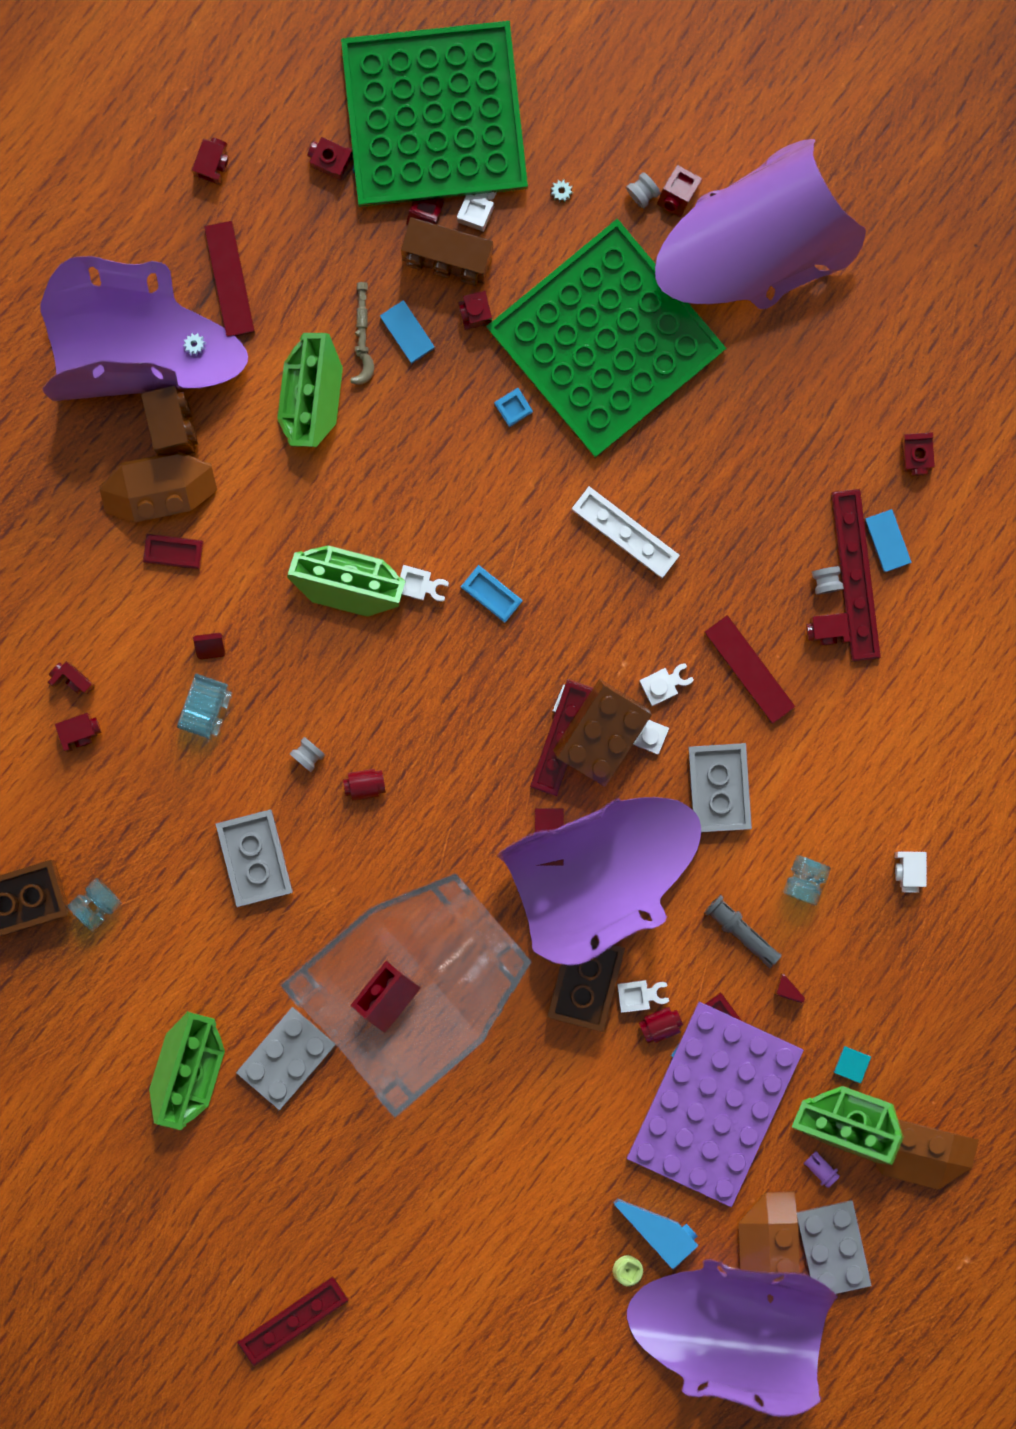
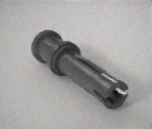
[704,894,782,969]

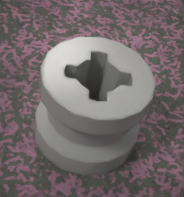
[626,172,661,209]
[812,566,844,595]
[290,737,325,772]

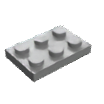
[688,743,752,832]
[216,810,293,907]
[236,1007,336,1110]
[797,1200,872,1294]

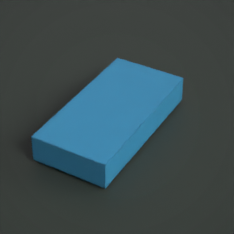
[380,300,435,364]
[865,509,912,573]
[461,565,523,623]

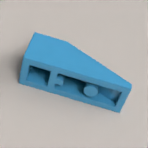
[613,1199,698,1269]

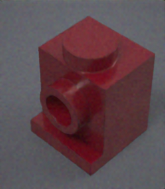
[307,137,353,181]
[192,138,229,185]
[458,291,492,330]
[901,432,935,476]
[806,613,850,646]
[55,713,102,752]

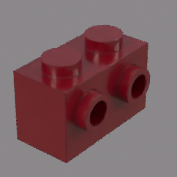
[350,961,421,1033]

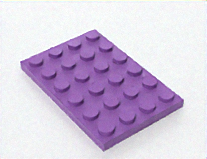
[627,1001,804,1207]

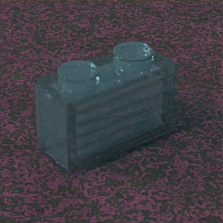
[177,674,233,740]

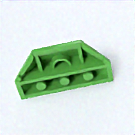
[277,333,343,447]
[287,546,406,617]
[149,1011,225,1130]
[792,1086,903,1165]

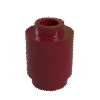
[343,768,386,801]
[639,1006,683,1043]

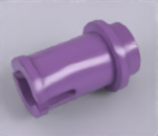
[803,1151,840,1188]

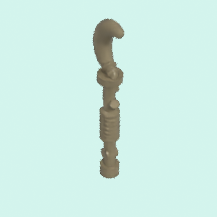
[350,282,375,384]

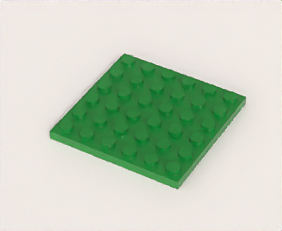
[341,21,528,207]
[486,218,727,458]

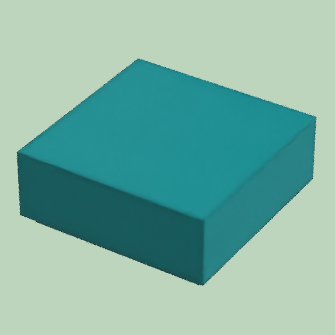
[833,1046,871,1083]

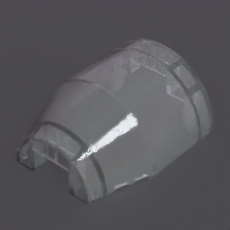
[280,873,531,1117]

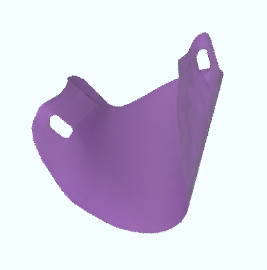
[655,139,866,309]
[40,256,248,401]
[496,797,701,965]
[627,1260,837,1416]

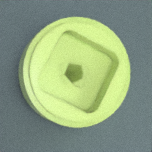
[613,1255,643,1286]

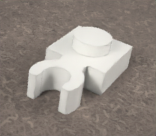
[457,192,497,231]
[400,565,449,602]
[640,664,693,706]
[617,980,669,1013]

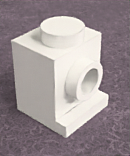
[895,852,927,892]

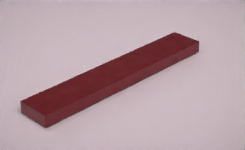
[831,489,881,662]

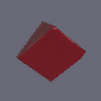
[406,199,444,225]
[193,633,226,660]
[775,973,805,1003]

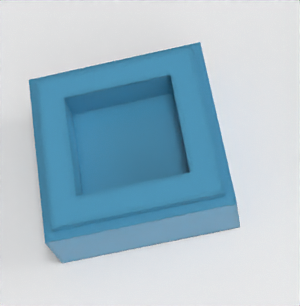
[494,388,533,428]

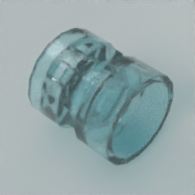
[782,855,831,906]
[67,877,122,932]

